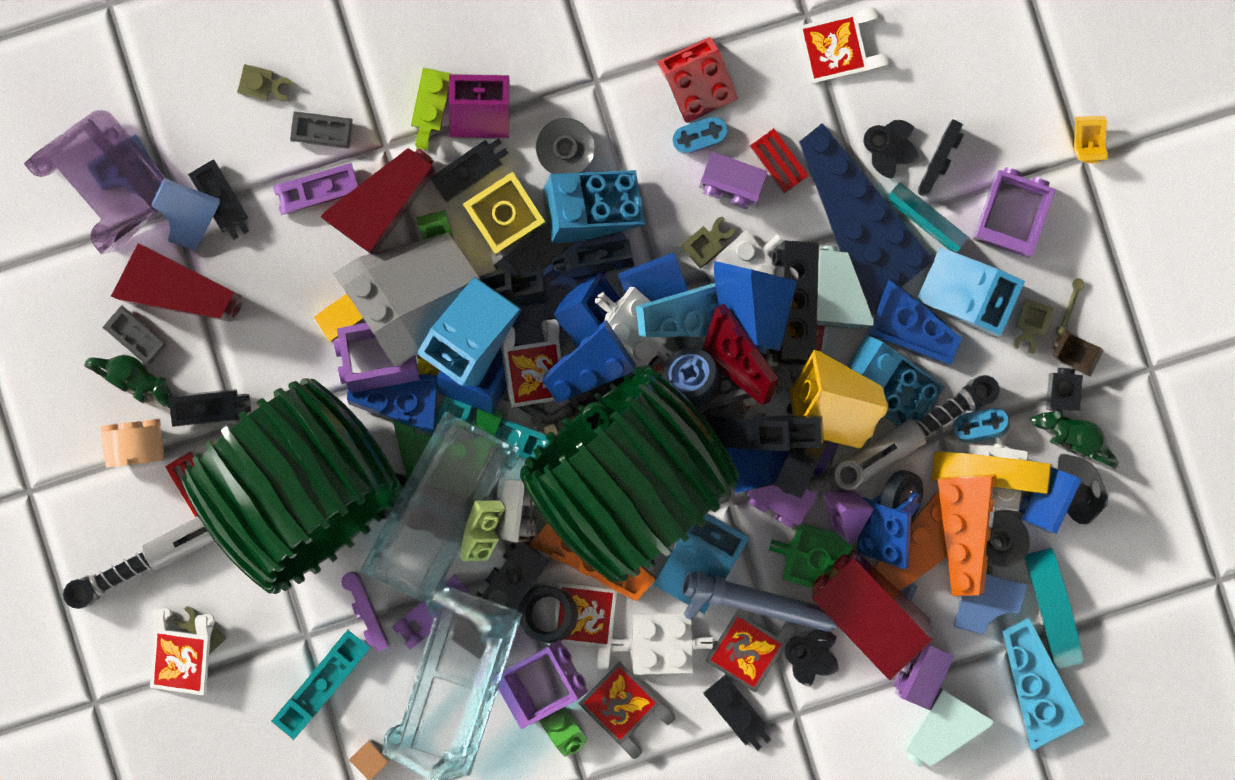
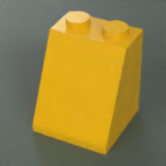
[789,350,888,449]

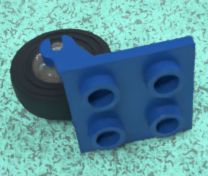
[857,470,923,569]

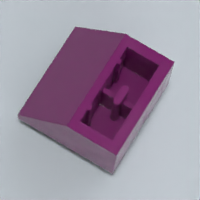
[449,74,510,139]

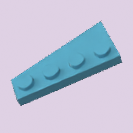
[636,283,717,337]
[1002,617,1084,751]

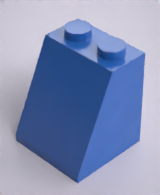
[618,252,688,340]
[713,261,797,354]

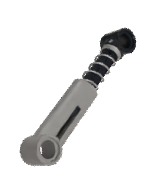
[829,375,1000,491]
[63,517,215,609]

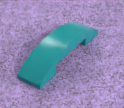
[435,396,548,459]
[1024,548,1084,670]
[271,629,370,740]

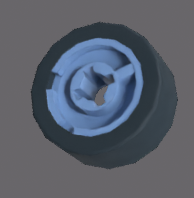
[661,347,721,407]

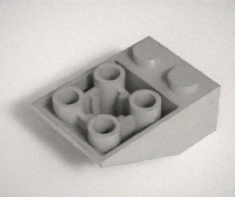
[494,478,538,542]

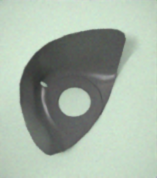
[1058,454,1109,525]

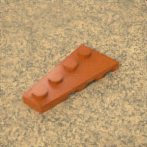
[938,474,997,596]
[874,493,947,591]
[528,523,657,601]

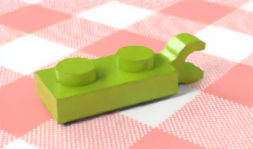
[411,68,452,151]

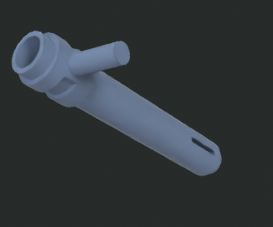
[682,570,837,632]

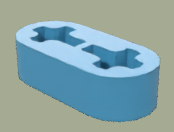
[672,117,727,154]
[953,408,1010,443]

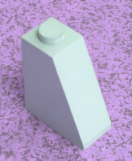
[817,246,873,330]
[903,688,994,767]

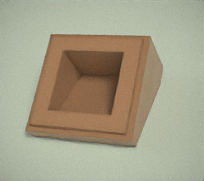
[349,739,390,780]

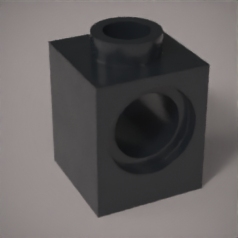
[1046,368,1083,411]

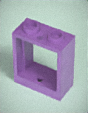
[973,167,1056,258]
[334,323,420,393]
[492,640,588,729]

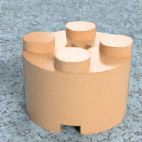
[100,419,165,467]

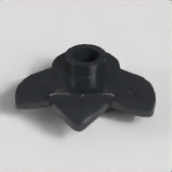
[863,120,919,178]
[785,630,839,687]

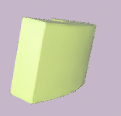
[460,501,505,561]

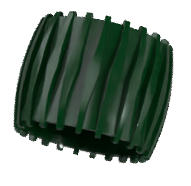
[520,365,739,583]
[182,378,402,594]

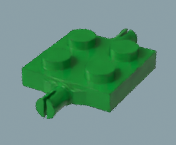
[768,523,854,588]

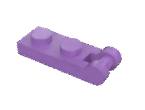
[273,163,359,215]
[341,572,390,651]
[391,574,474,650]

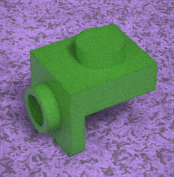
[416,210,455,241]
[539,706,588,757]

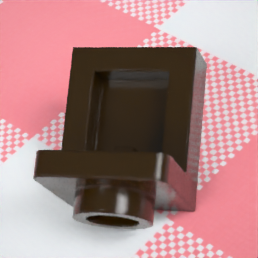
[1053,330,1104,377]

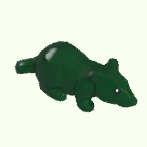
[84,355,172,408]
[1030,410,1119,469]

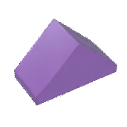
[824,491,874,546]

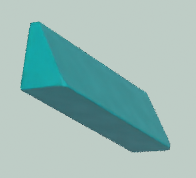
[886,182,967,253]

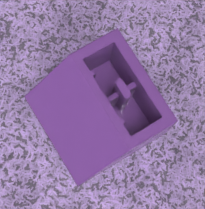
[699,151,768,209]
[745,484,818,528]
[893,644,954,710]

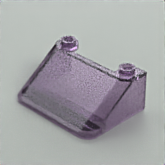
[24,110,167,254]

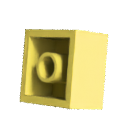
[463,172,546,256]

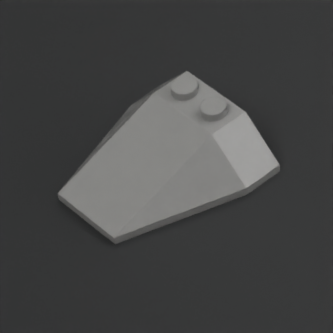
[333,232,480,368]

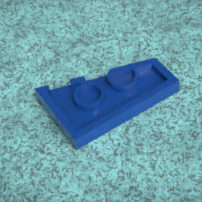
[868,277,962,365]
[543,320,636,403]
[347,373,438,434]

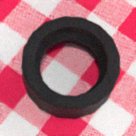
[518,585,578,643]

